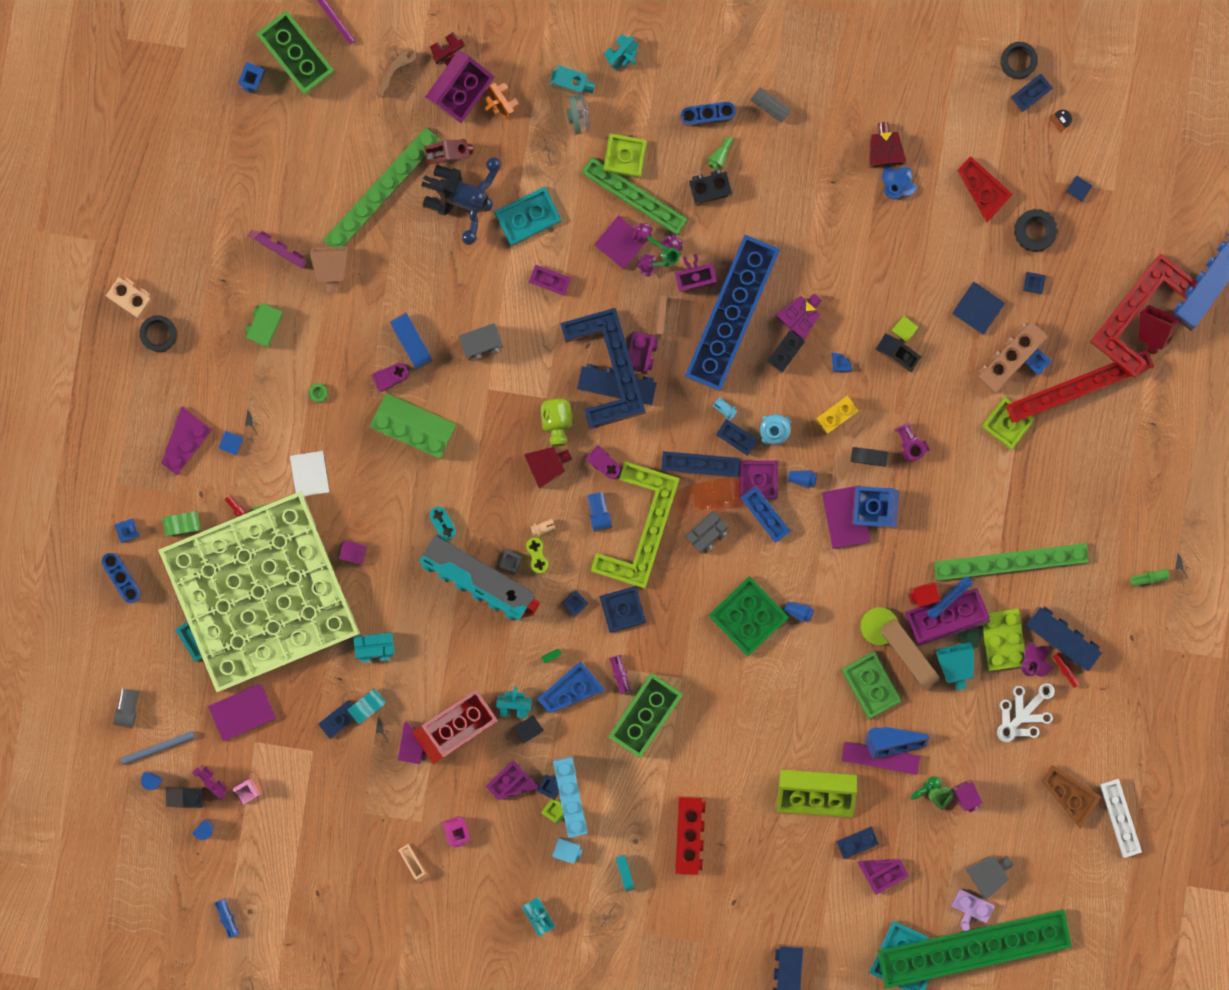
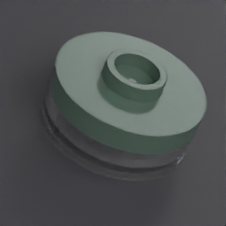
[567,94,590,135]

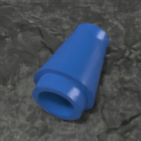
[788,470,817,489]
[784,601,814,623]

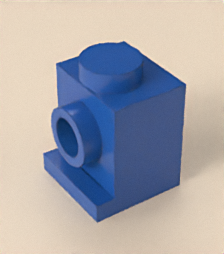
[238,62,266,94]

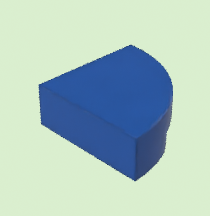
[832,353,852,372]

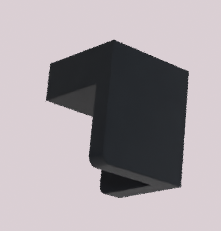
[514,715,544,743]

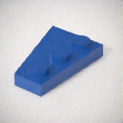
[537,661,605,713]

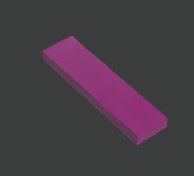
[841,742,921,775]

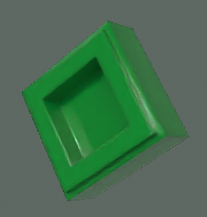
[541,648,562,664]

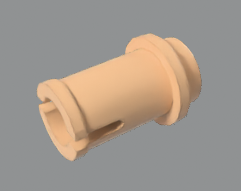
[530,519,556,538]

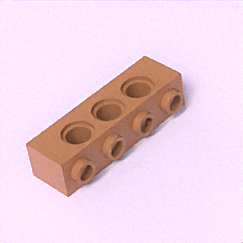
[977,321,1048,394]

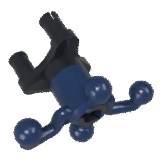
[421,157,501,245]

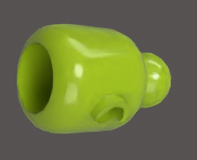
[540,399,573,447]

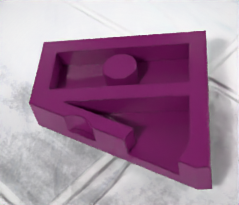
[486,759,539,800]
[192,765,228,800]
[857,859,909,895]

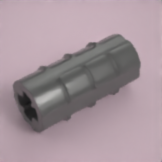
[751,87,791,123]

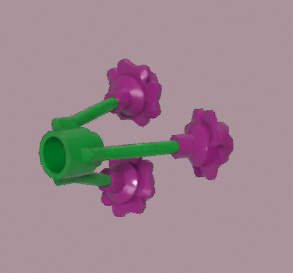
[632,223,683,277]

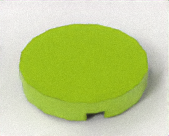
[860,607,897,645]

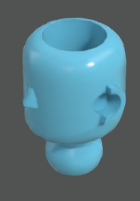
[760,414,792,445]

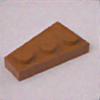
[1042,765,1101,829]

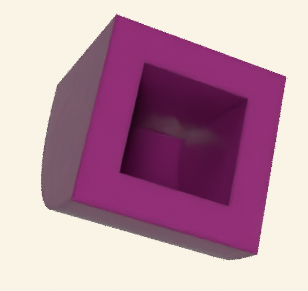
[339,540,367,565]

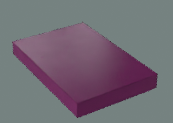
[822,485,870,549]
[208,683,276,741]

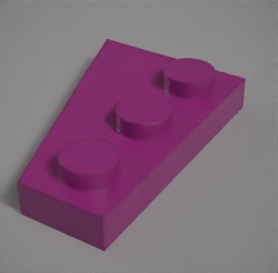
[162,406,212,475]

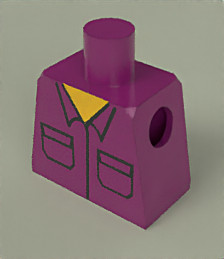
[776,294,822,340]

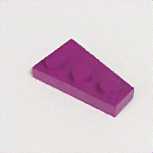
[248,230,307,269]

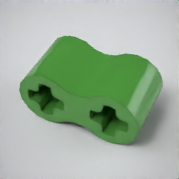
[162,511,201,536]

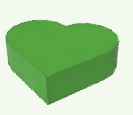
[929,786,954,810]

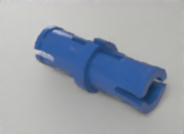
[214,898,240,939]

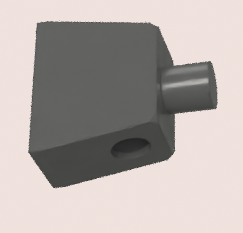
[964,855,1013,900]

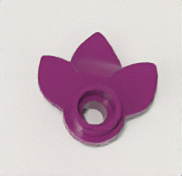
[1021,642,1053,677]

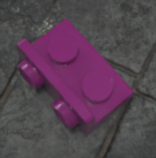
[628,331,658,374]

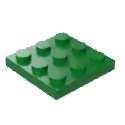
[708,576,789,657]

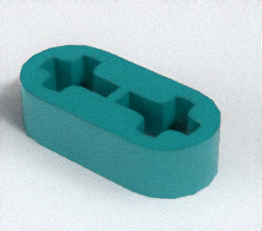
[429,507,456,540]
[615,854,635,892]

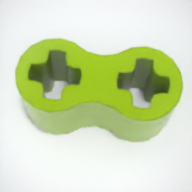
[526,538,549,573]

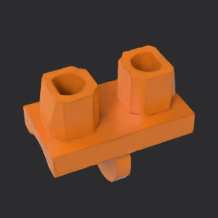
[485,82,519,120]

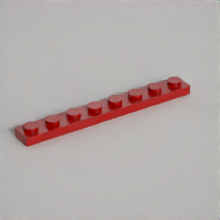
[1005,349,1154,423]

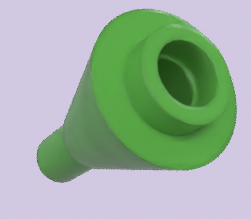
[707,136,734,170]

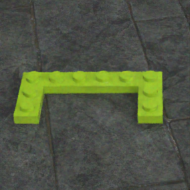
[591,462,680,588]

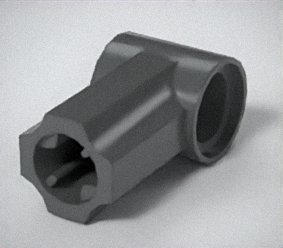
[113,688,139,729]

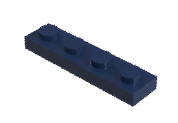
[661,451,739,477]

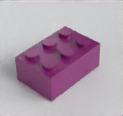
[425,50,495,123]

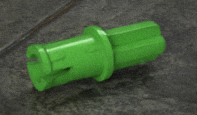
[1130,568,1170,587]

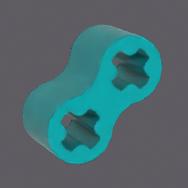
[347,688,387,725]

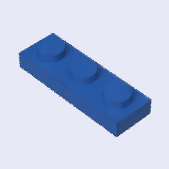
[741,486,791,543]

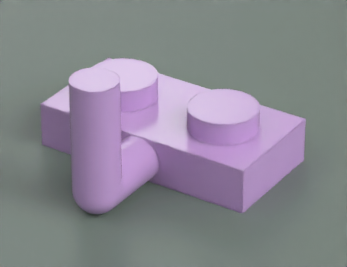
[951,889,995,931]

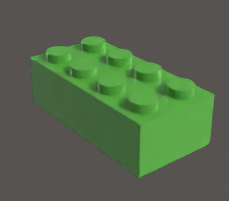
[257,10,336,97]
[608,672,683,758]

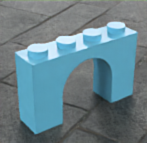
[553,755,588,838]

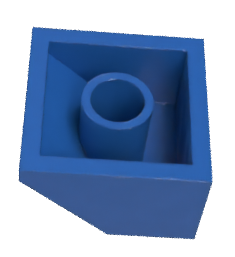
[853,487,899,529]

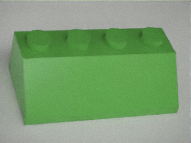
[370,393,457,459]

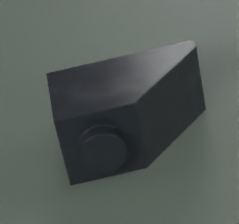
[876,333,921,373]
[166,787,205,808]

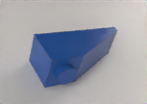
[865,727,930,760]

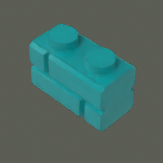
[354,632,395,663]

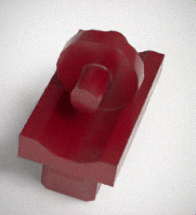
[430,32,465,66]

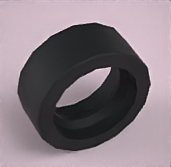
[1000,42,1038,79]
[140,315,177,352]
[851,447,888,467]

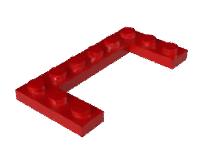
[1090,253,1197,378]

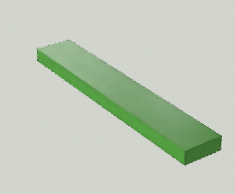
[581,157,688,236]

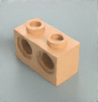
[106,277,152,319]

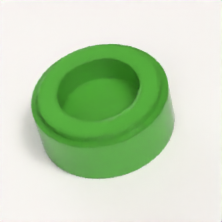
[309,383,328,403]

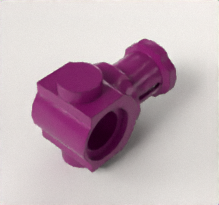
[895,422,930,462]

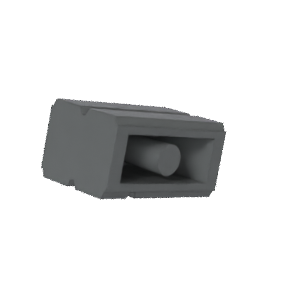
[685,511,729,553]

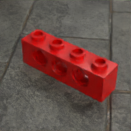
[675,796,706,875]

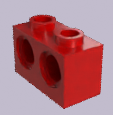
[908,582,941,607]

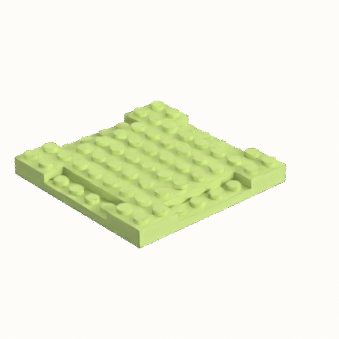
[158,491,360,692]

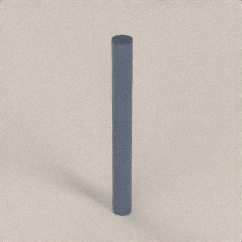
[121,731,196,765]

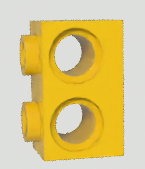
[815,395,859,434]

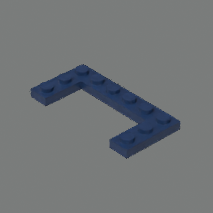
[560,308,646,429]

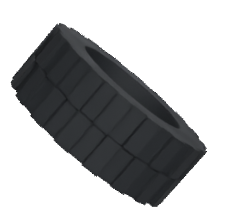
[1014,209,1058,252]

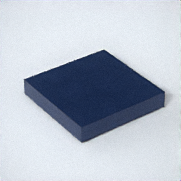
[952,282,1005,335]
[599,586,647,633]

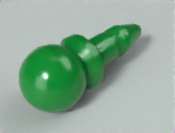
[910,776,942,800]

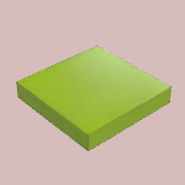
[603,133,647,178]
[981,396,1035,450]

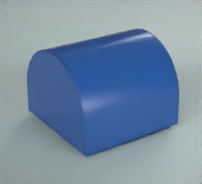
[141,771,164,790]
[193,819,214,840]

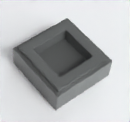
[499,549,523,574]

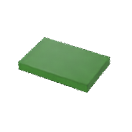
[841,651,902,720]

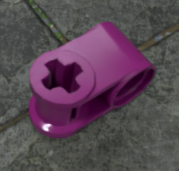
[371,363,410,392]
[585,445,621,479]

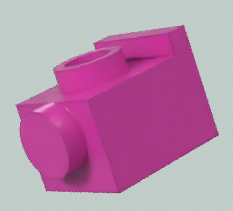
[441,816,470,848]

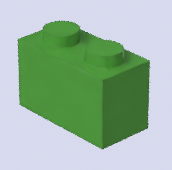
[245,303,284,348]

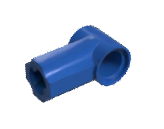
[587,492,612,532]

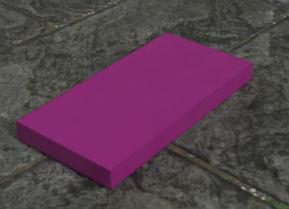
[905,588,990,647]

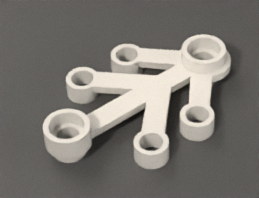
[997,683,1055,742]

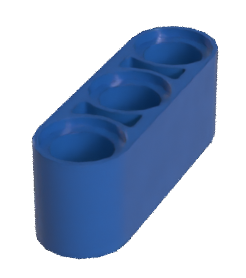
[680,102,736,126]
[390,313,433,370]
[102,553,141,603]

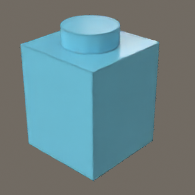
[552,837,583,864]

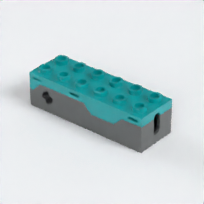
[419,535,540,621]

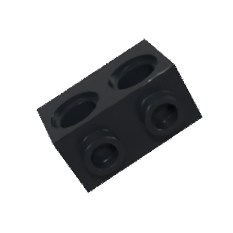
[689,170,732,205]
[766,330,805,374]

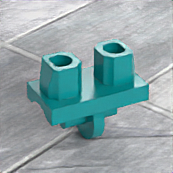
[604,34,639,71]
[496,686,532,719]
[521,897,556,937]

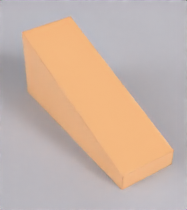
[398,844,429,883]

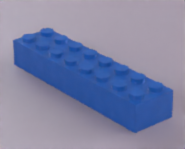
[685,235,780,392]

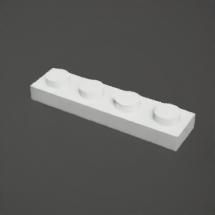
[1100,778,1142,858]

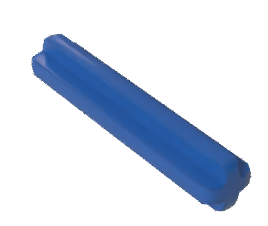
[927,577,973,619]

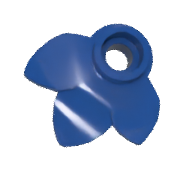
[882,165,917,199]

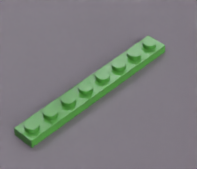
[323,127,441,247]
[934,543,1089,581]

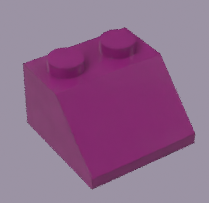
[397,720,427,764]

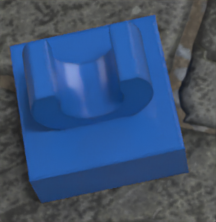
[114,518,140,543]

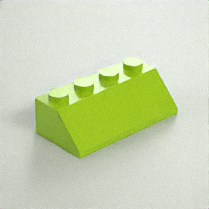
[777,770,857,818]

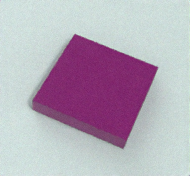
[594,215,647,270]
[739,461,778,499]

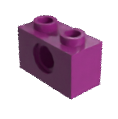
[952,780,983,813]

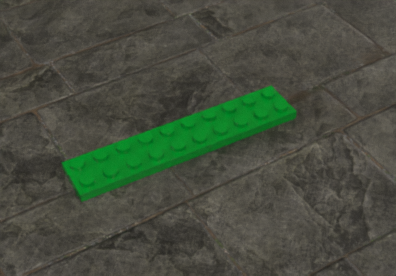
[877,909,1072,989]

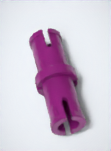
[609,655,632,695]

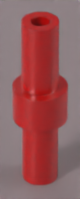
[224,495,246,517]
[1053,652,1080,688]

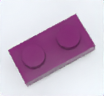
[529,264,571,296]

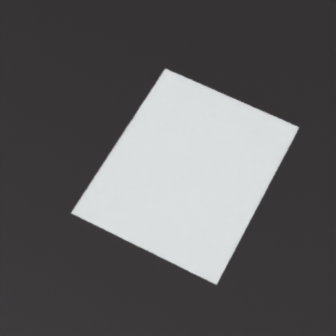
[290,451,329,496]

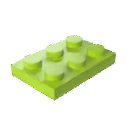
[982,609,1025,671]

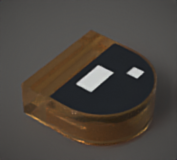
[1049,109,1072,133]

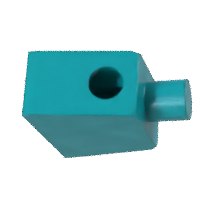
[549,65,595,95]
[935,642,974,690]

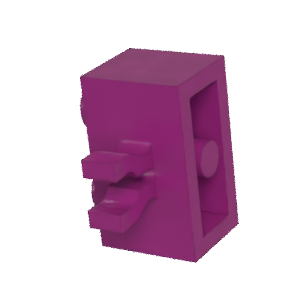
[674,254,717,293]

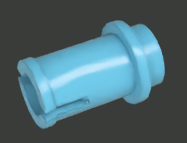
[712,397,738,420]

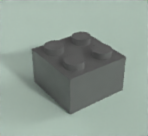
[458,323,504,362]

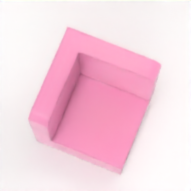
[232,778,261,805]

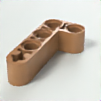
[879,618,940,692]

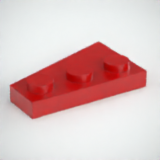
[957,156,1013,223]

